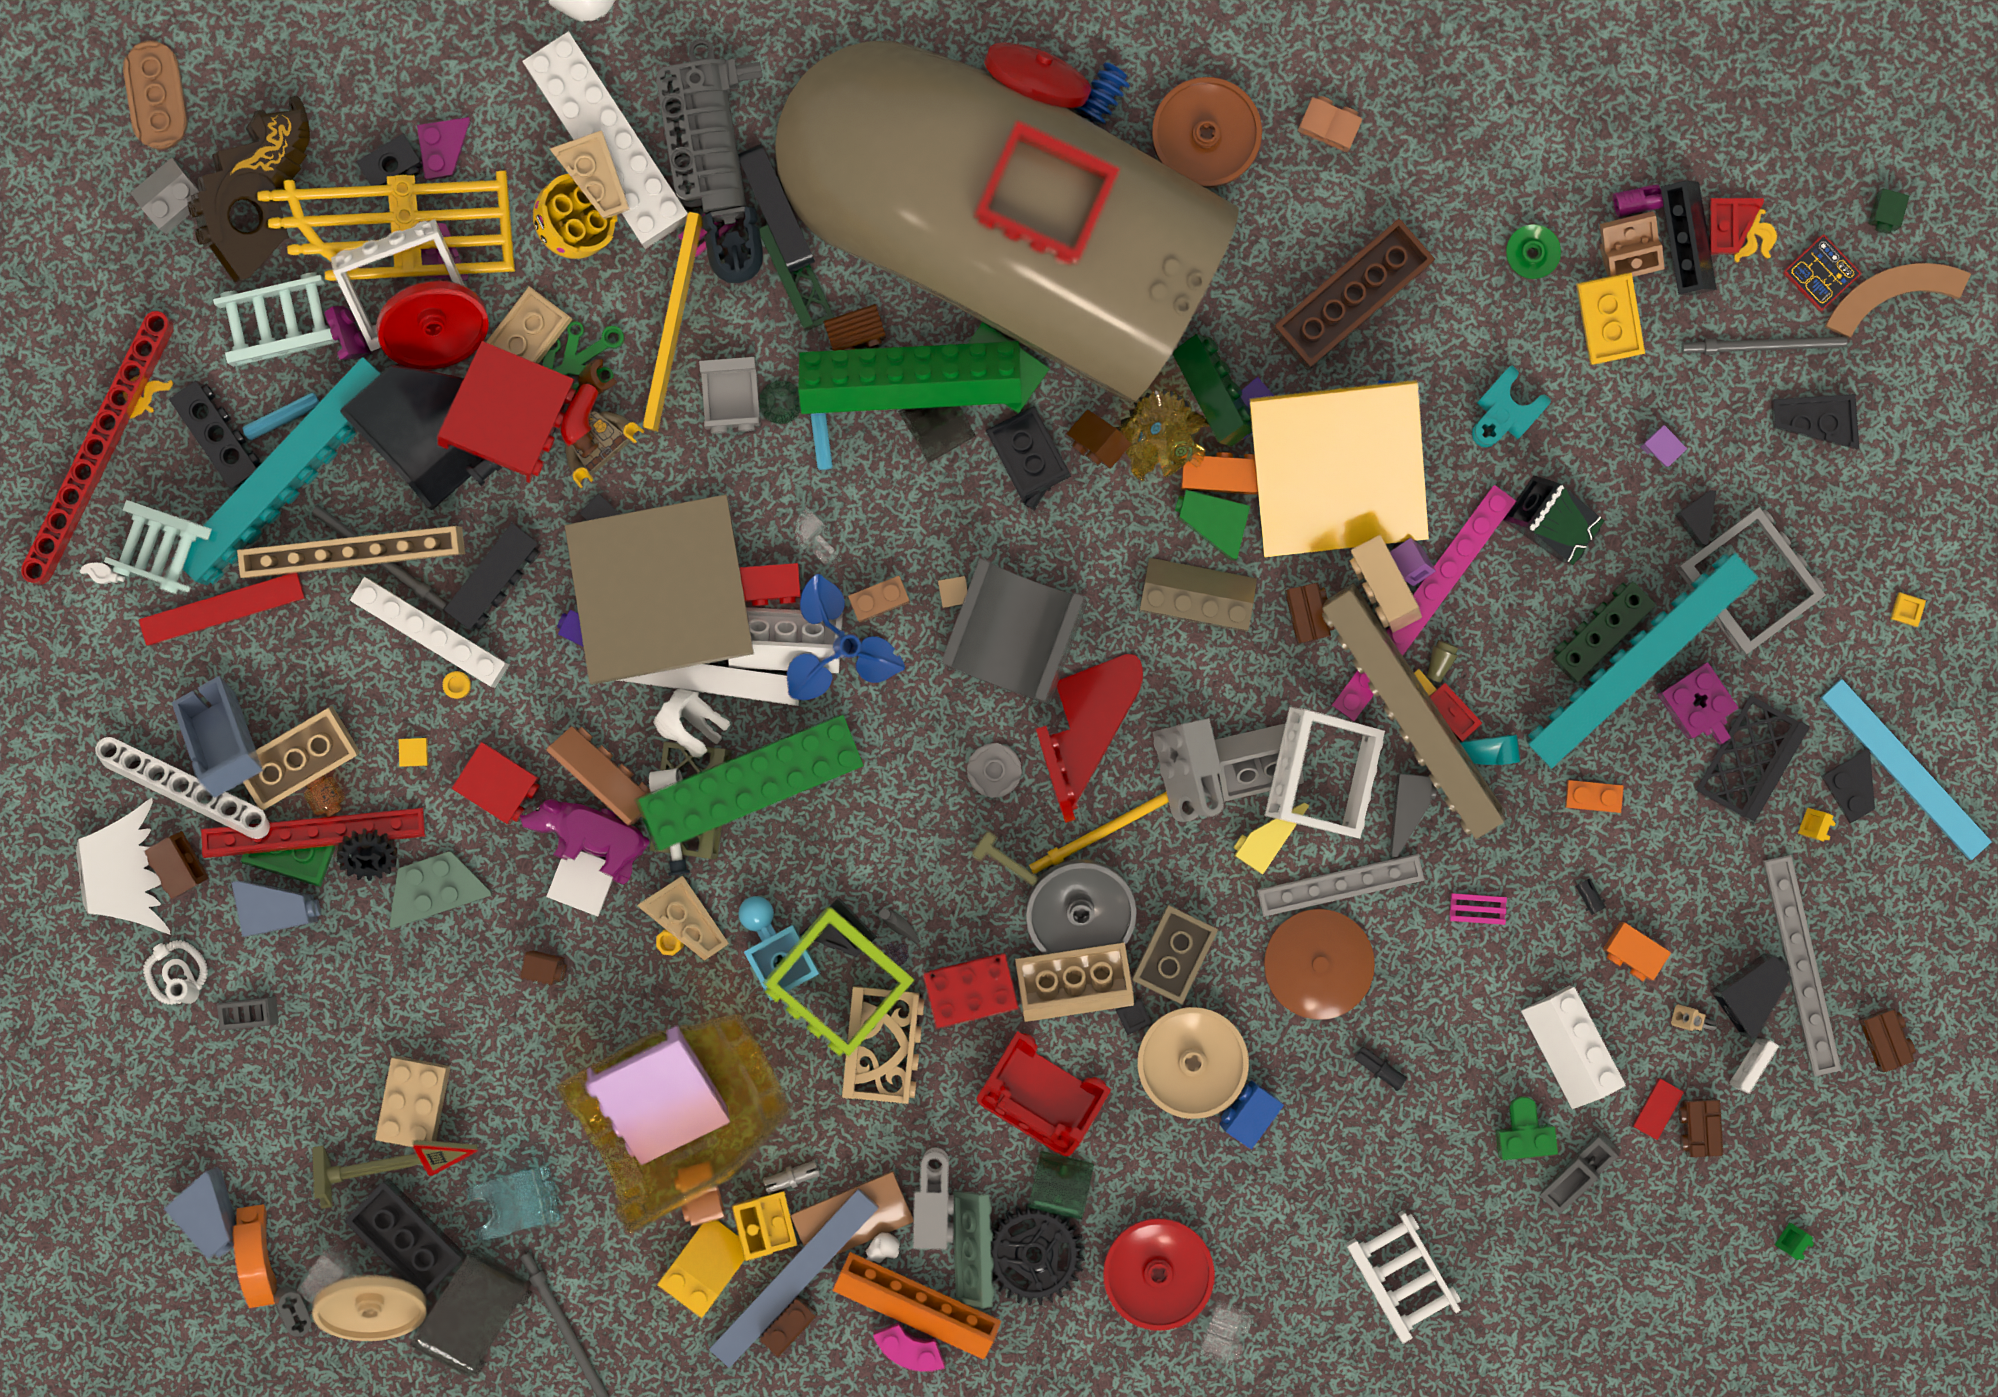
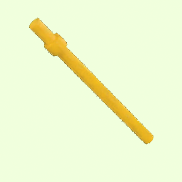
[1029,792,1169,874]

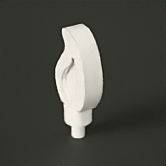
[80,563,125,584]

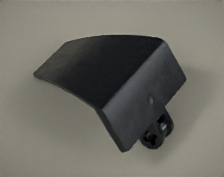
[340,365,502,510]

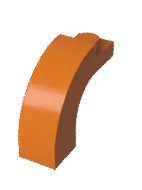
[233,1204,277,1308]

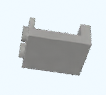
[699,357,761,434]

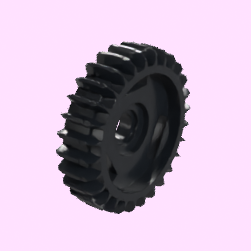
[990,1202,1085,1306]

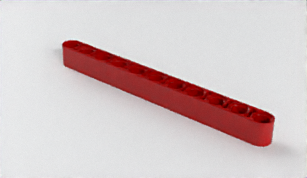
[21,311,174,585]

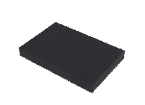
[985,406,1071,501]

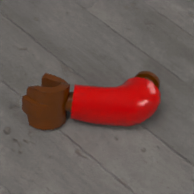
[560,359,617,458]

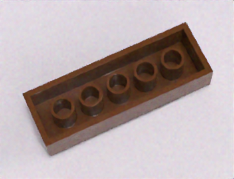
[1272,218,1435,371]

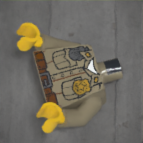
[565,411,644,488]

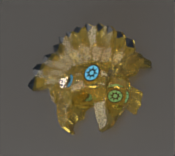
[1115,389,1210,482]

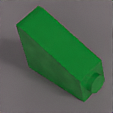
[1175,490,1250,561]

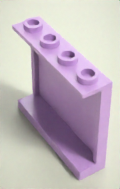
[586,1026,730,1165]

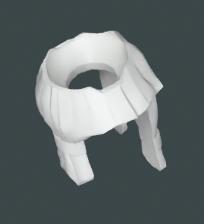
[653,689,730,759]

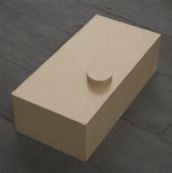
[243,706,361,811]

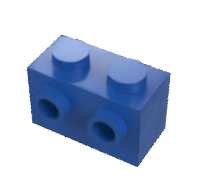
[1219,1080,1284,1150]

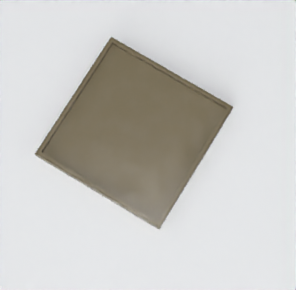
[565,494,754,685]

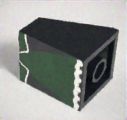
[1503,475,1604,565]

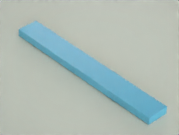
[1820,679,1992,860]

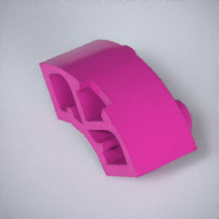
[873,1321,945,1372]

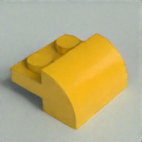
[732,1191,797,1261]

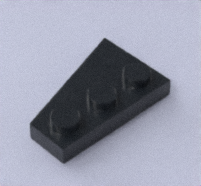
[1771,394,1860,450]

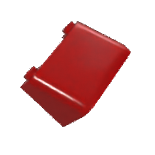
[976,1031,1112,1156]

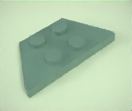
[389,851,493,929]

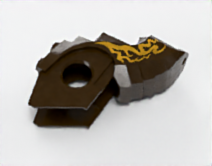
[187,95,310,283]

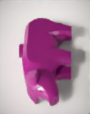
[520,799,650,885]

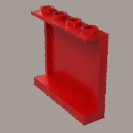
[437,341,577,483]

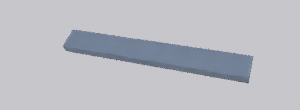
[709,1188,879,1368]

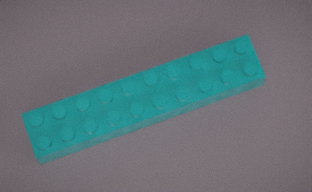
[172,357,381,586]
[1527,553,1759,769]

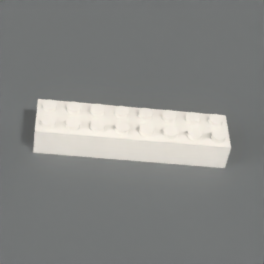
[523,31,688,249]

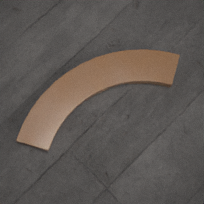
[1824,263,1971,338]

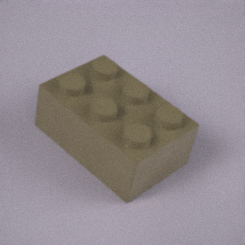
[1131,905,1218,1004]

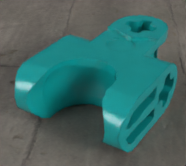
[1472,365,1551,448]

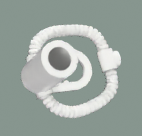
[143,940,208,1005]

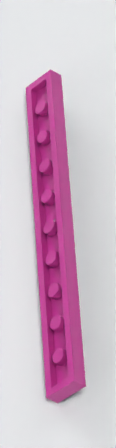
[1331,485,1516,722]

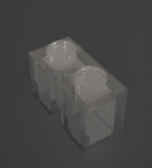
[1198,1299,1252,1366]

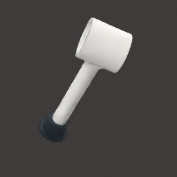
[649,768,690,876]

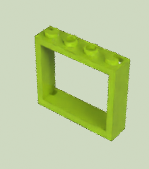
[762,907,914,1057]

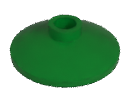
[1506,224,1561,279]

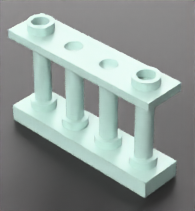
[213,272,339,367]
[104,500,211,594]

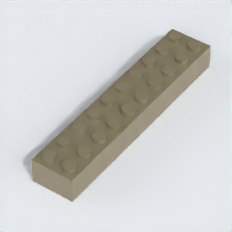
[1322,583,1505,839]

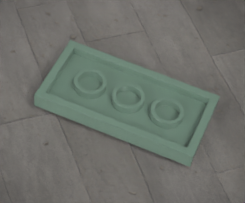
[952,1191,994,1308]

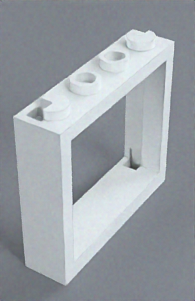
[331,219,465,351]
[1265,707,1385,838]

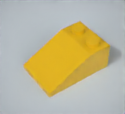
[657,1220,745,1318]

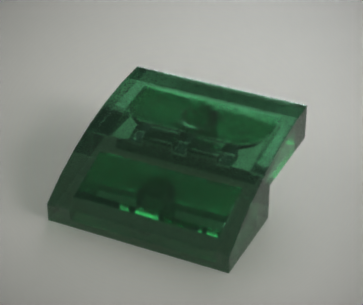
[1028,1151,1094,1220]

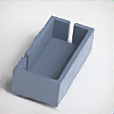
[172,676,263,798]

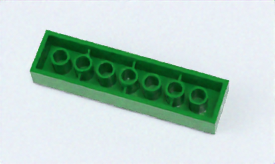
[798,341,1022,414]
[635,715,864,851]

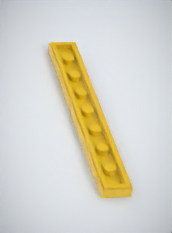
[643,212,702,432]

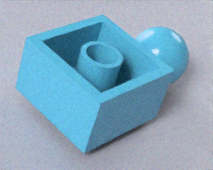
[738,896,821,1001]

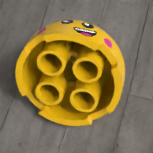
[533,174,618,259]

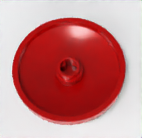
[984,42,1091,108]
[376,281,489,370]
[1103,1218,1215,1331]

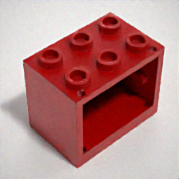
[923,952,1018,1029]

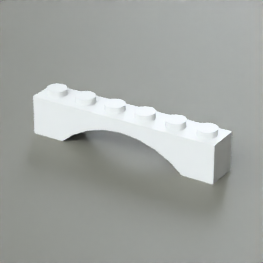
[350,577,509,688]

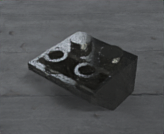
[898,406,976,463]

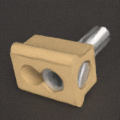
[1671,1004,1717,1031]

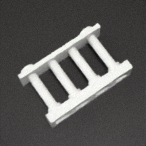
[1345,1211,1461,1343]

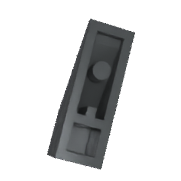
[1389,774,1437,857]

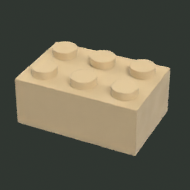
[1349,535,1422,633]
[375,1056,451,1147]

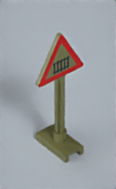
[312,1140,478,1209]

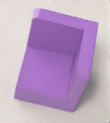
[1640,425,1687,467]
[1390,538,1436,586]

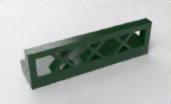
[759,225,834,332]

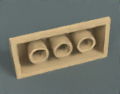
[1015,943,1134,1022]

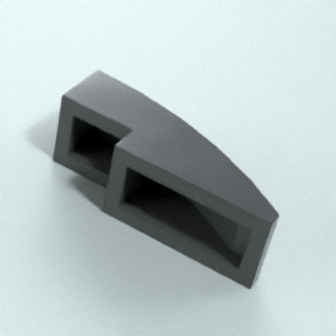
[1540,1131,1620,1214]

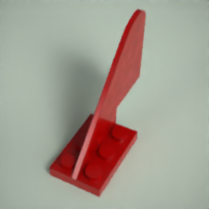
[1036,654,1143,823]

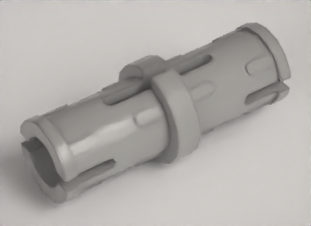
[763,1159,821,1195]

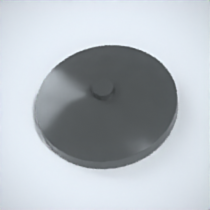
[1025,859,1136,955]

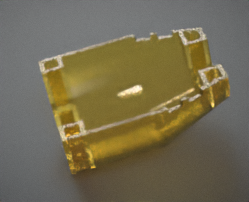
[556,1014,791,1234]

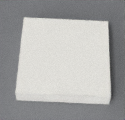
[546,851,613,916]
[1729,1038,1779,1093]

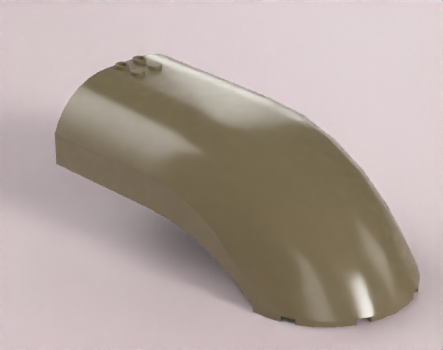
[775,41,1239,402]

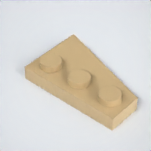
[550,130,630,219]
[637,876,729,961]

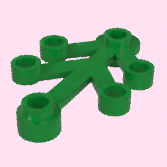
[542,321,625,395]

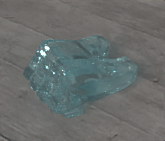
[466,1166,561,1241]

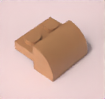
[1600,211,1665,277]

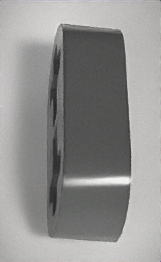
[273,1286,311,1337]

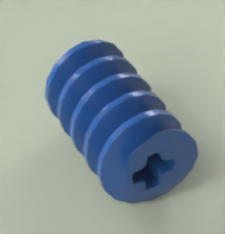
[1074,62,1130,125]

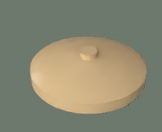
[1138,1007,1249,1119]
[313,1276,426,1341]

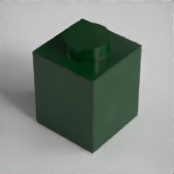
[1869,188,1910,234]

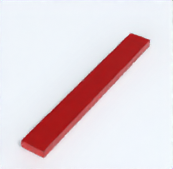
[201,808,426,858]

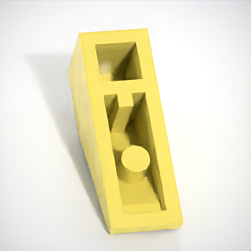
[1233,803,1309,874]

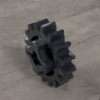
[337,828,398,881]

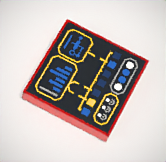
[1782,234,1862,312]

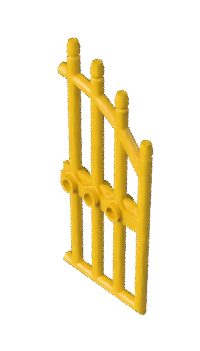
[257,171,515,281]

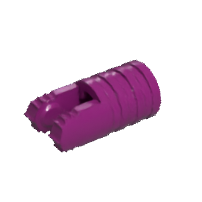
[1613,184,1664,217]

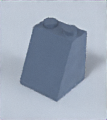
[231,881,321,937]
[164,1167,236,1259]

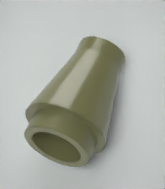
[1426,640,1459,683]

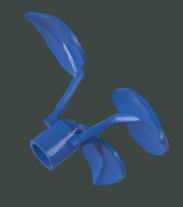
[787,574,905,700]

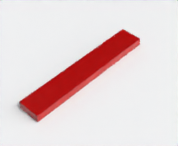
[138,573,306,646]

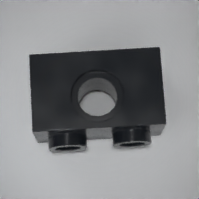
[356,134,423,186]

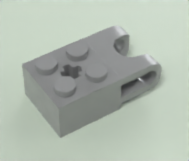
[1153,718,1224,822]
[913,1147,954,1249]

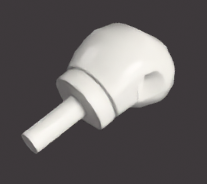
[866,1232,900,1263]

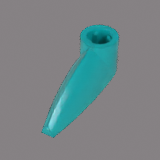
[1460,734,1521,765]

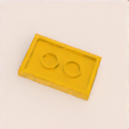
[1576,272,1645,365]

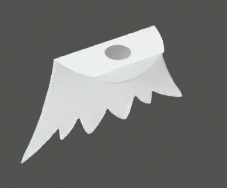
[76,798,170,935]

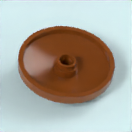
[1152,77,1262,188]
[1264,909,1375,1020]

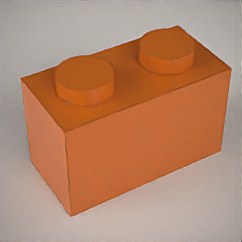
[1602,922,1671,982]

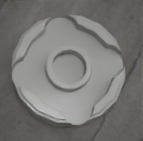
[967,743,1022,798]

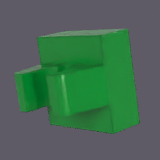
[1774,1223,1814,1261]

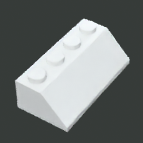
[729,607,843,673]
[1521,986,1626,1109]

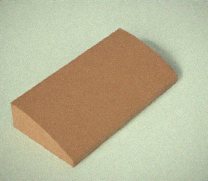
[790,1170,914,1255]

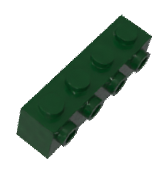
[1172,334,1253,446]
[1551,581,1657,683]

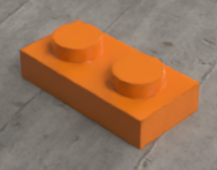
[1565,780,1624,813]

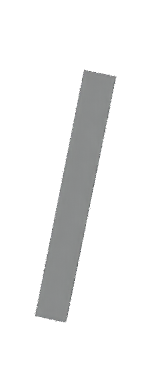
[1763,855,1841,1076]

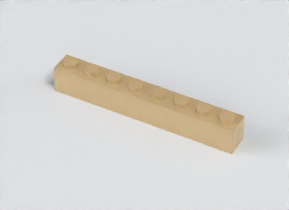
[237,526,465,578]

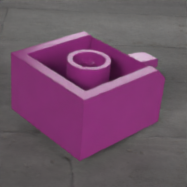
[1657,662,1739,745]

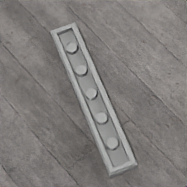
[1257,854,1424,917]

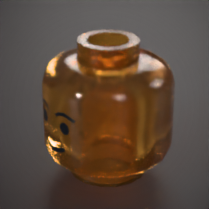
[304,775,345,817]

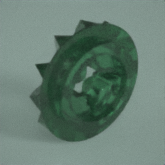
[759,380,801,424]

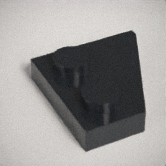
[1821,749,1875,823]
[800,898,877,957]

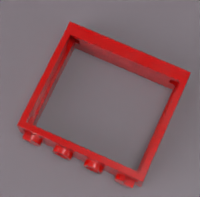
[973,121,1120,266]

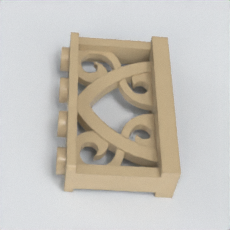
[842,986,924,1104]

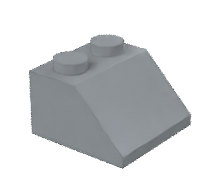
[131,158,199,234]

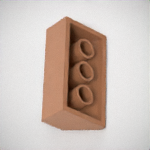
[546,726,650,825]

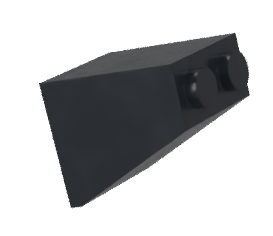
[1710,953,1791,1039]

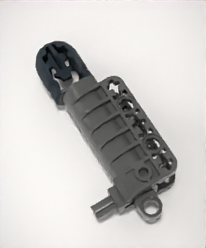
[656,38,763,283]

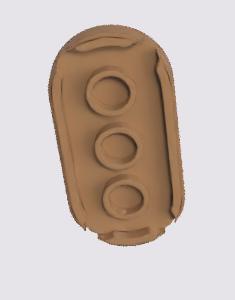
[123,41,188,150]

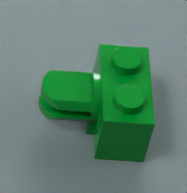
[1495,1096,1558,1160]

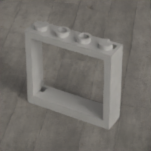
[1676,507,1826,656]

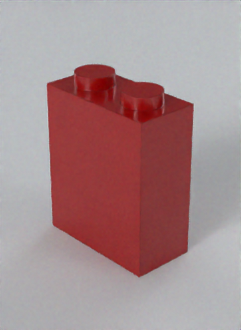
[451,742,540,824]

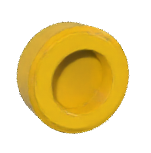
[443,671,471,699]

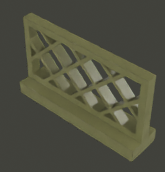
[650,742,732,859]
[971,831,1038,885]

